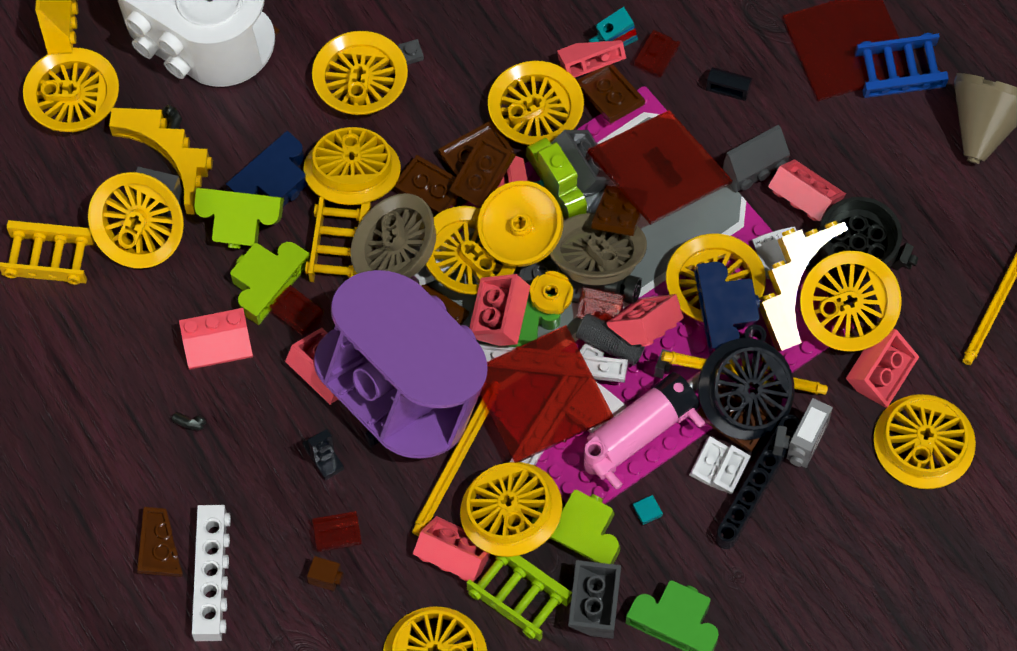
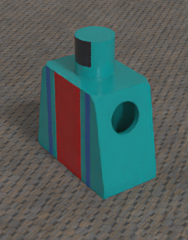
[589,7,638,46]

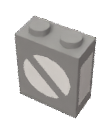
[786,398,833,468]

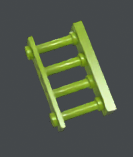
[467,555,572,641]

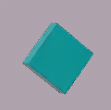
[633,495,663,525]

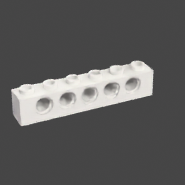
[192,505,231,641]

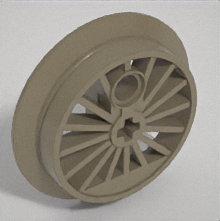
[351,193,436,278]
[549,213,647,285]

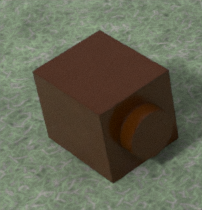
[307,556,344,591]

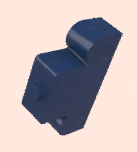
[226,131,307,207]
[694,262,760,354]

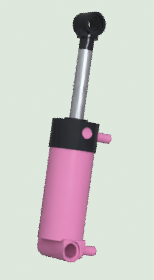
[584,324,766,489]

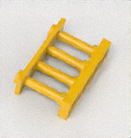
[305,197,371,282]
[0,220,95,285]

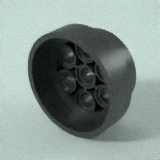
[819,197,902,279]

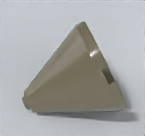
[954,73,1017,164]

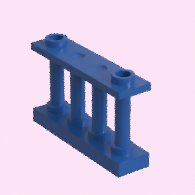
[855,33,949,98]

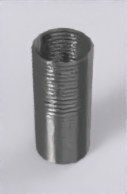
[576,313,645,366]

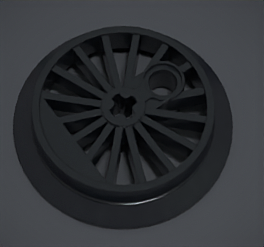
[698,338,795,440]

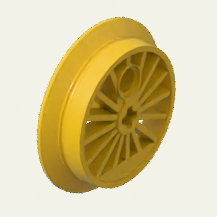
[312,31,408,115]
[23,48,119,132]
[488,61,584,145]
[304,127,401,205]
[88,172,184,268]
[422,206,516,295]
[666,234,766,322]
[800,251,901,351]
[874,394,976,489]
[460,462,562,557]
[383,606,487,651]

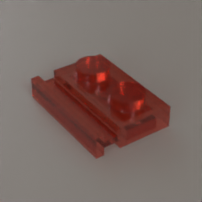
[635,30,680,77]
[269,285,323,335]
[577,286,625,322]
[312,511,362,552]

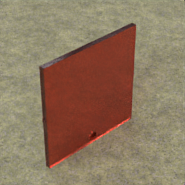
[783,0,910,101]
[587,110,733,225]
[480,325,614,463]

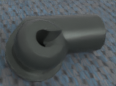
[163,105,182,129]
[172,412,206,431]

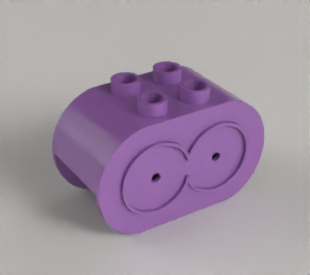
[314,270,488,458]

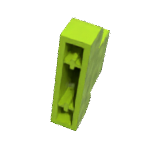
[526,138,587,219]
[194,188,284,249]
[230,242,310,325]
[531,490,620,564]

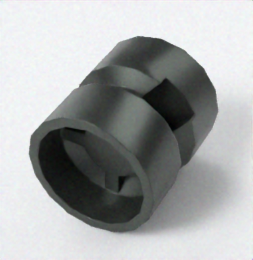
[604,275,642,304]

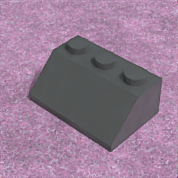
[721,125,790,193]
[551,130,620,196]
[568,560,621,639]

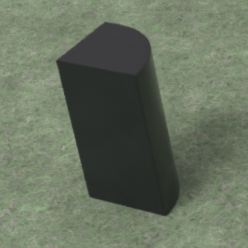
[706,67,753,101]

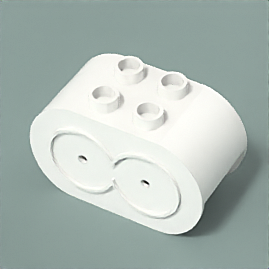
[118,0,275,87]

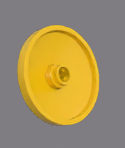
[477,181,563,267]

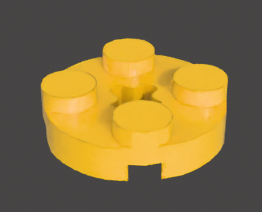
[530,271,573,315]

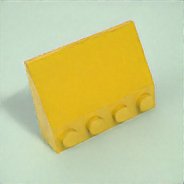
[35,0,78,54]

